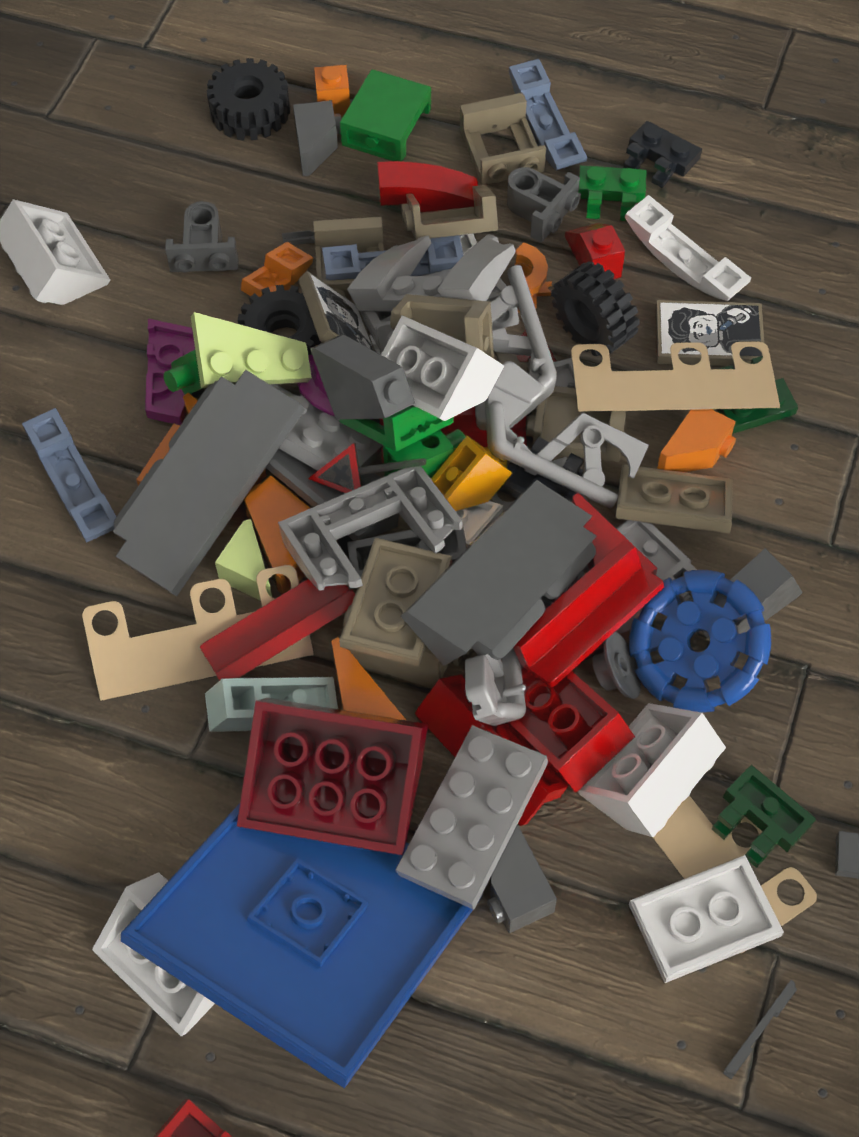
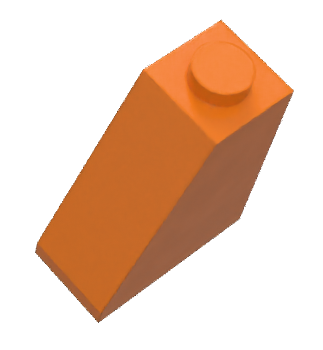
[244,476,337,595]

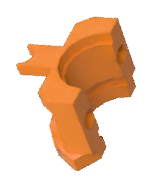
[515,242,552,313]

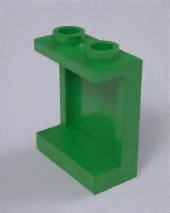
[340,69,431,162]

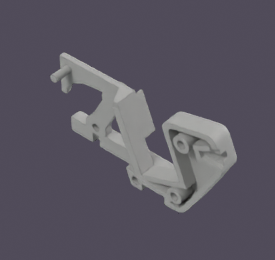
[475,265,557,430]
[485,361,649,509]
[465,648,526,726]

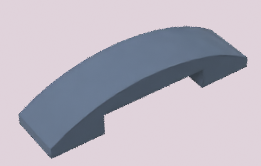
[509,59,587,170]
[322,235,463,280]
[22,408,116,543]

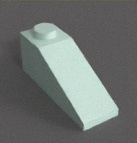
[205,677,338,732]

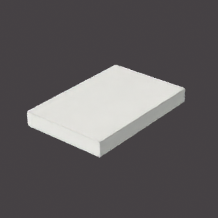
[629,855,784,983]

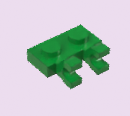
[578,165,646,221]

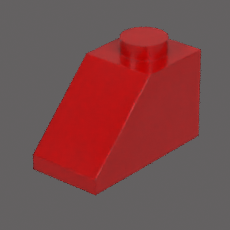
[565,223,625,279]

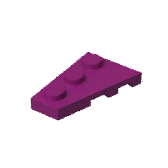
[145,319,195,425]

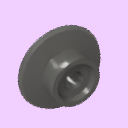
[593,632,641,699]

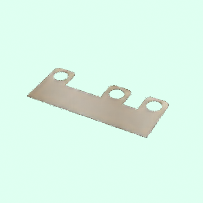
[571,341,780,412]
[82,565,314,701]
[653,795,817,954]

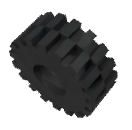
[206,58,290,141]
[551,262,640,357]
[237,285,323,355]

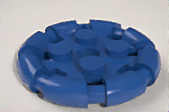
[629,570,771,713]

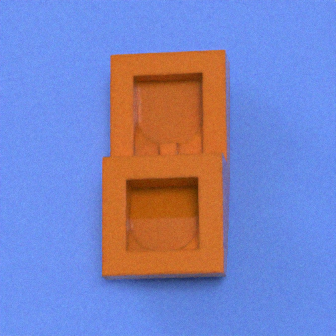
[241,242,313,297]

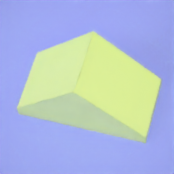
[215,519,272,601]

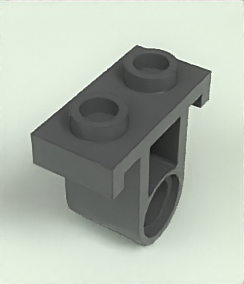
[507,167,581,243]
[165,201,239,273]

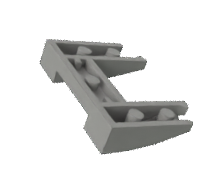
[347,234,516,311]
[278,463,463,590]

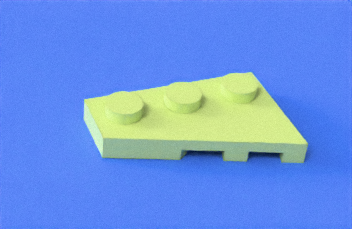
[191,312,312,388]

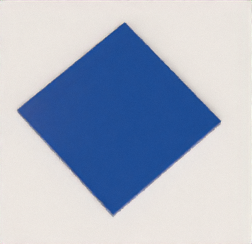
[121,803,485,1089]

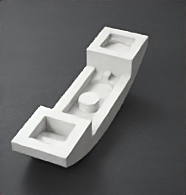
[625,195,751,301]

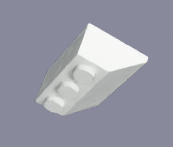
[0,199,110,305]
[381,316,504,421]
[578,703,726,837]
[92,872,215,1036]

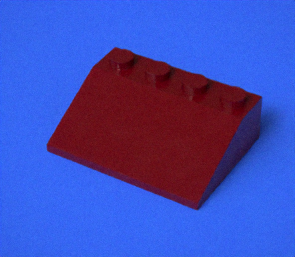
[237,698,428,855]

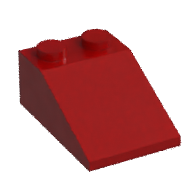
[507,668,635,793]

